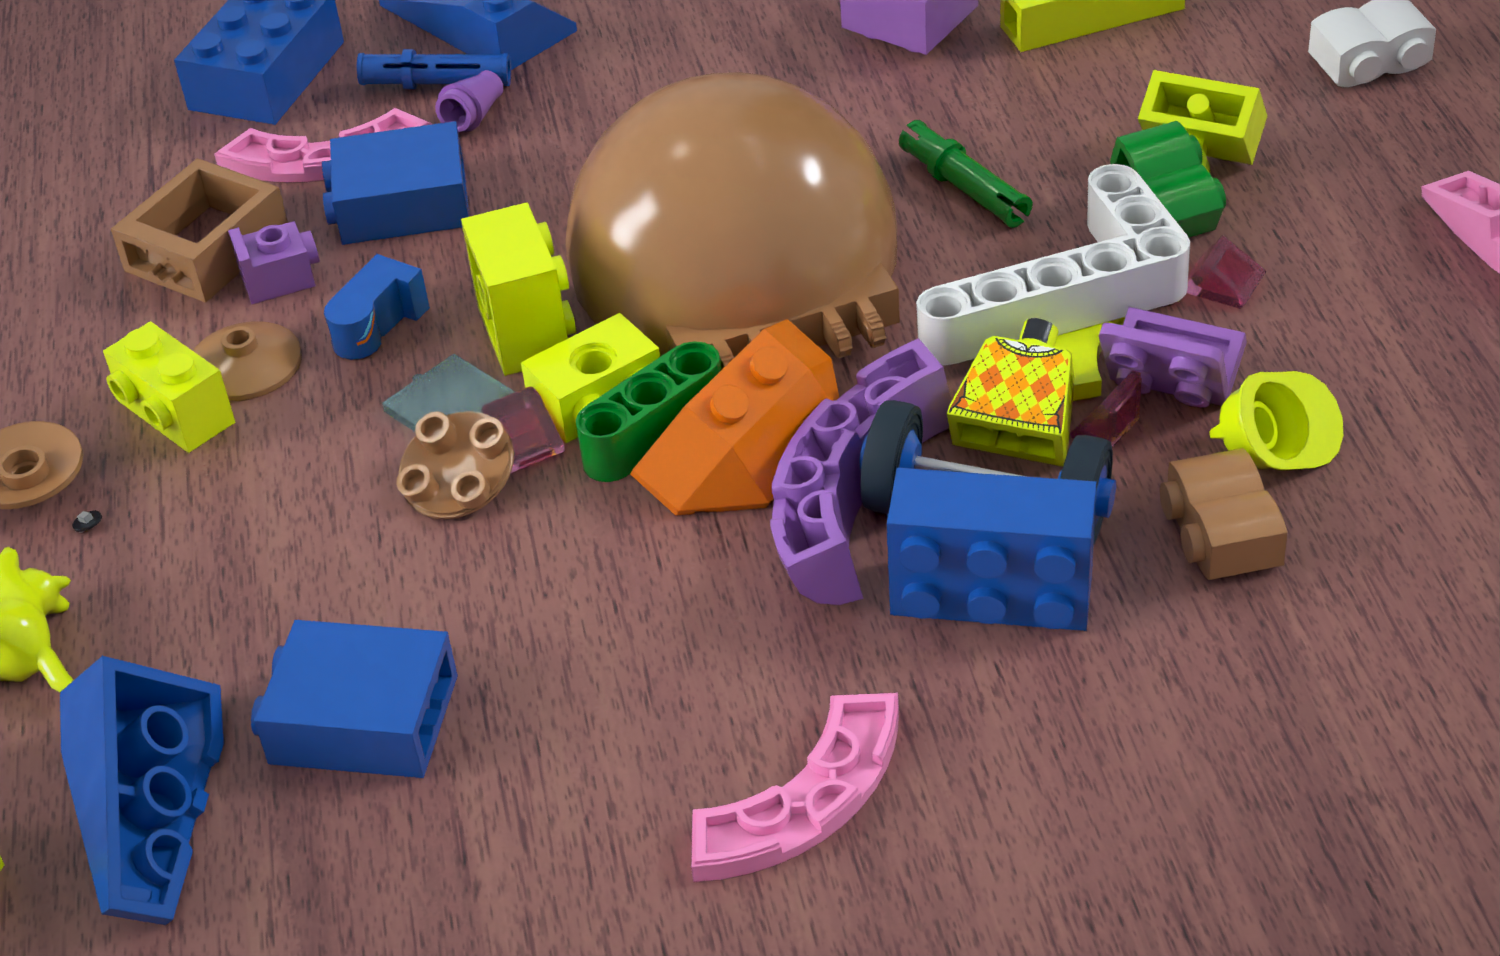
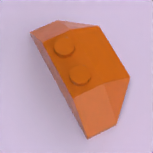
[630,319,840,516]

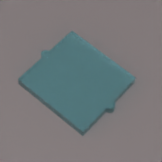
[382,354,523,432]

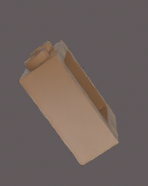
[111,158,288,303]

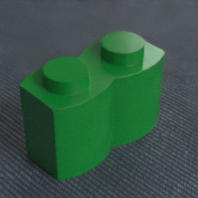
[1110,121,1226,238]

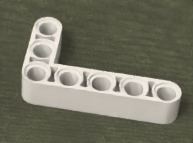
[916,164,1190,365]

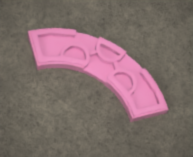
[214,108,432,182]
[691,693,899,882]

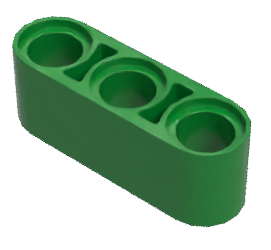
[575,341,721,482]

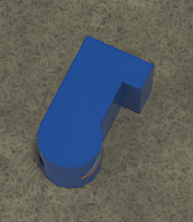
[324,254,430,360]

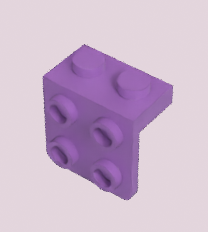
[1099,307,1247,407]

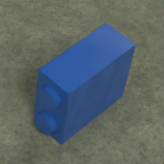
[322,121,470,245]
[251,620,458,778]

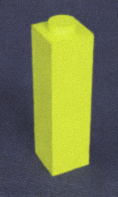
[1000,0,1185,52]

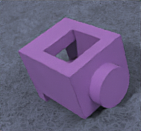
[228,221,320,305]

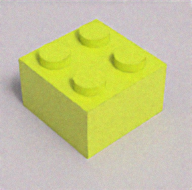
[461,202,576,376]

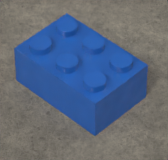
[174,0,344,125]
[887,468,1097,631]

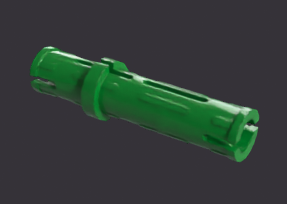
[899,120,1033,228]

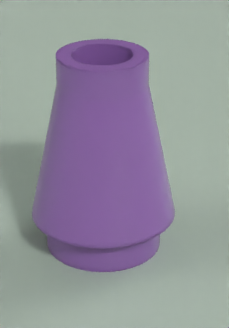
[435,70,503,132]

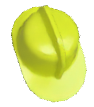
[1209,371,1344,470]

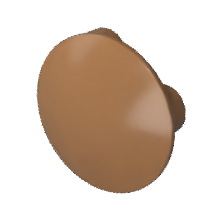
[396,411,514,519]

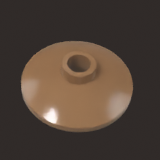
[193,321,302,401]
[0,421,83,509]

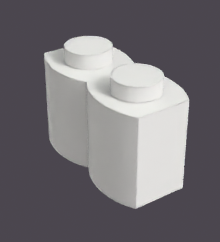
[1308,0,1436,87]

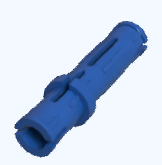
[357,49,511,89]

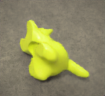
[0,547,73,692]

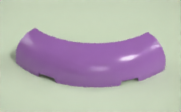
[770,338,952,605]

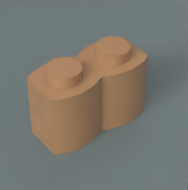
[1160,448,1288,580]

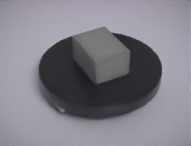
[72,510,102,533]

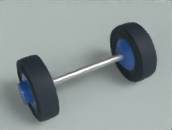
[860,400,1116,544]

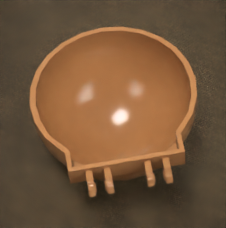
[565,72,900,370]

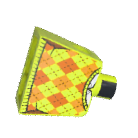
[947,318,1074,467]

